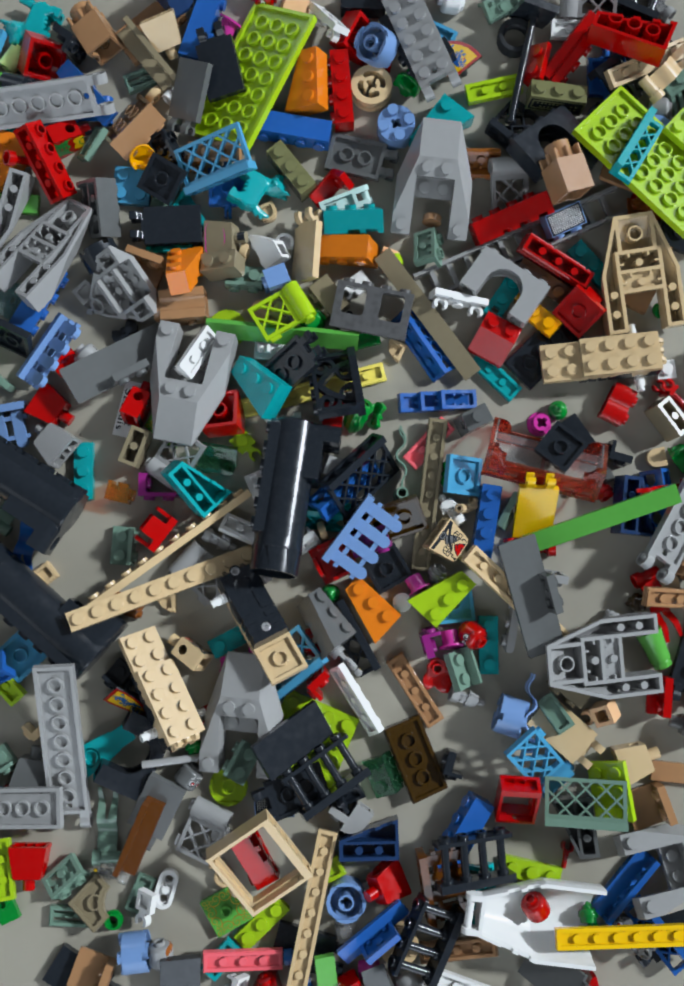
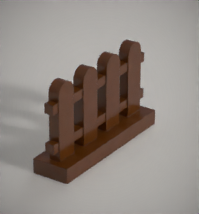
[414,847,467,928]

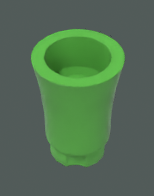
[635,625,672,670]

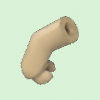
[455,497,479,514]

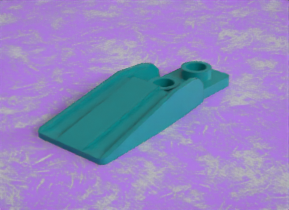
[84,725,136,778]

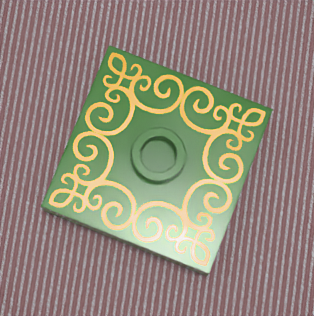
[200,887,253,938]

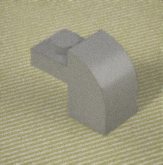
[328,800,374,834]

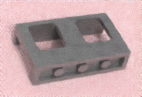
[329,277,415,342]

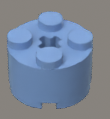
[354,22,399,68]
[377,103,415,150]
[491,693,530,739]
[326,875,366,924]
[117,929,151,976]

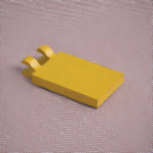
[512,472,559,538]

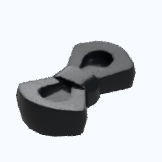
[112,319,138,342]

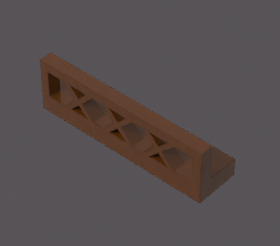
[112,795,166,878]

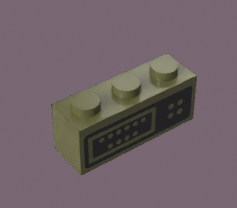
[525,79,588,116]
[266,139,316,202]

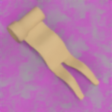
[638,43,684,104]

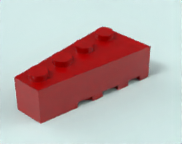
[586,11,678,68]
[468,190,555,246]

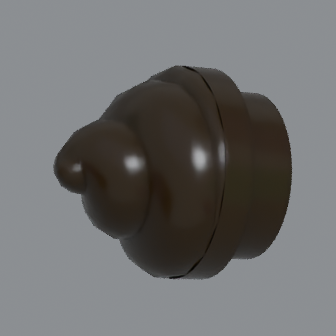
[625,593,646,612]

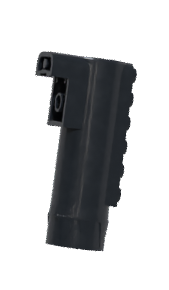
[249,417,342,579]
[0,435,89,556]
[0,542,129,680]

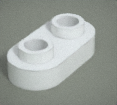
[154,868,179,910]

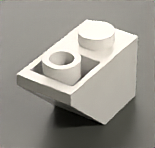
[248,235,291,269]

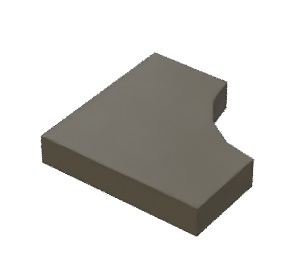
[67,873,111,933]

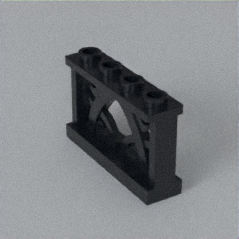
[308,346,366,422]

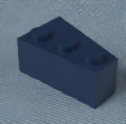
[610,475,655,537]
[339,815,399,862]

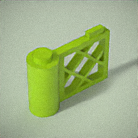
[247,281,317,343]

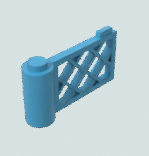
[503,726,575,799]

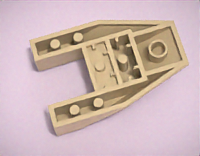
[601,211,684,336]

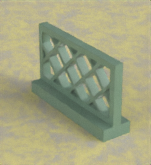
[544,776,629,832]

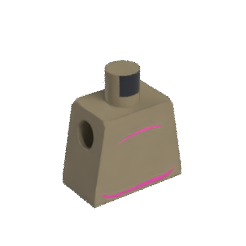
[204,220,248,254]

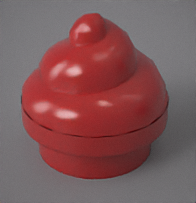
[594,482,614,502]

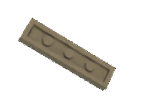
[117,15,176,92]

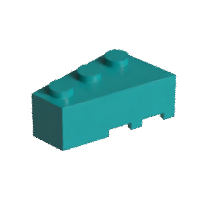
[408,93,474,147]
[321,203,384,234]
[231,355,292,420]
[160,460,231,518]

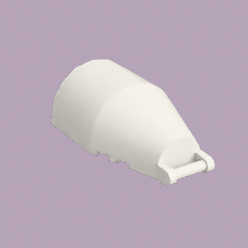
[460,877,607,971]

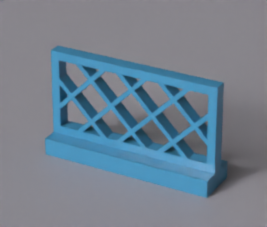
[174,122,258,196]
[276,625,329,701]

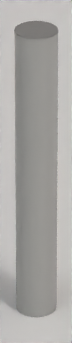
[141,753,199,769]

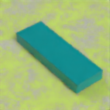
[473,356,523,403]

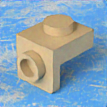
[21,722,40,742]

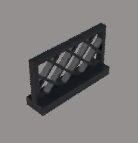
[484,100,557,150]
[318,433,400,519]

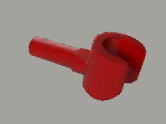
[560,840,574,868]

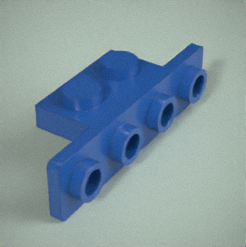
[336,899,410,965]

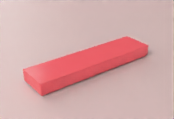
[203,947,283,973]

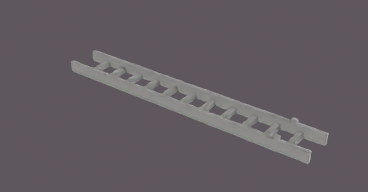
[412,185,628,301]

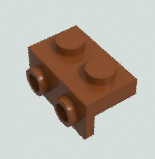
[466,148,501,180]

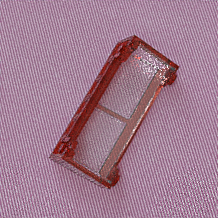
[481,417,609,503]

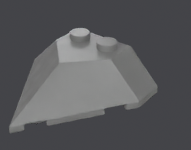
[86,245,157,322]

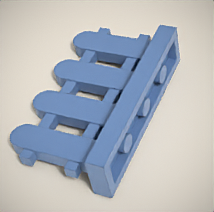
[16,312,81,390]
[0,401,32,448]
[321,493,402,580]

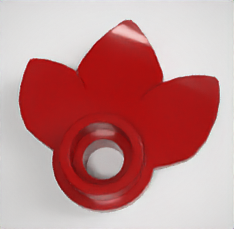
[423,658,452,693]

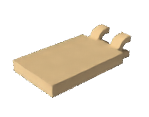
[291,207,323,285]
[527,700,606,770]

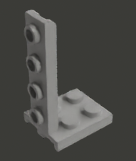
[501,569,569,653]

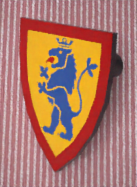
[447,41,482,77]
[103,678,145,712]

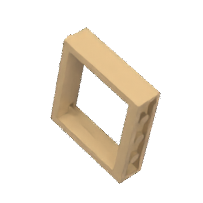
[205,808,313,917]

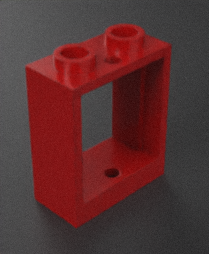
[493,775,542,824]

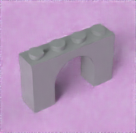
[458,246,550,329]

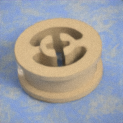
[351,65,392,112]

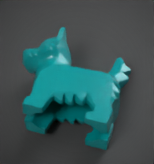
[0,0,65,46]
[226,170,290,220]

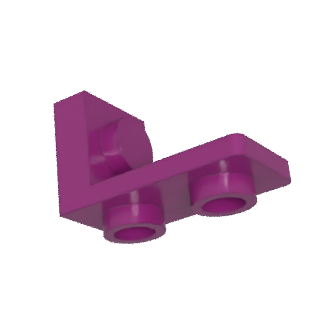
[138,473,179,501]

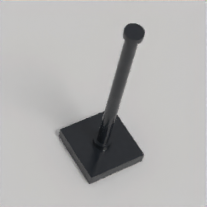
[505,0,560,125]

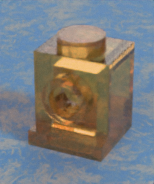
[104,480,136,505]

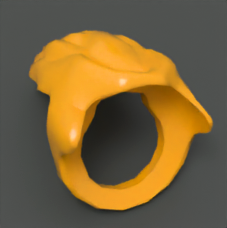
[129,144,155,170]

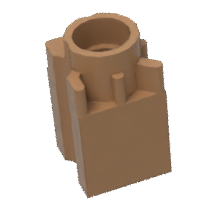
[66,0,125,66]
[539,138,595,205]
[153,286,209,326]

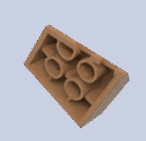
[105,93,166,161]

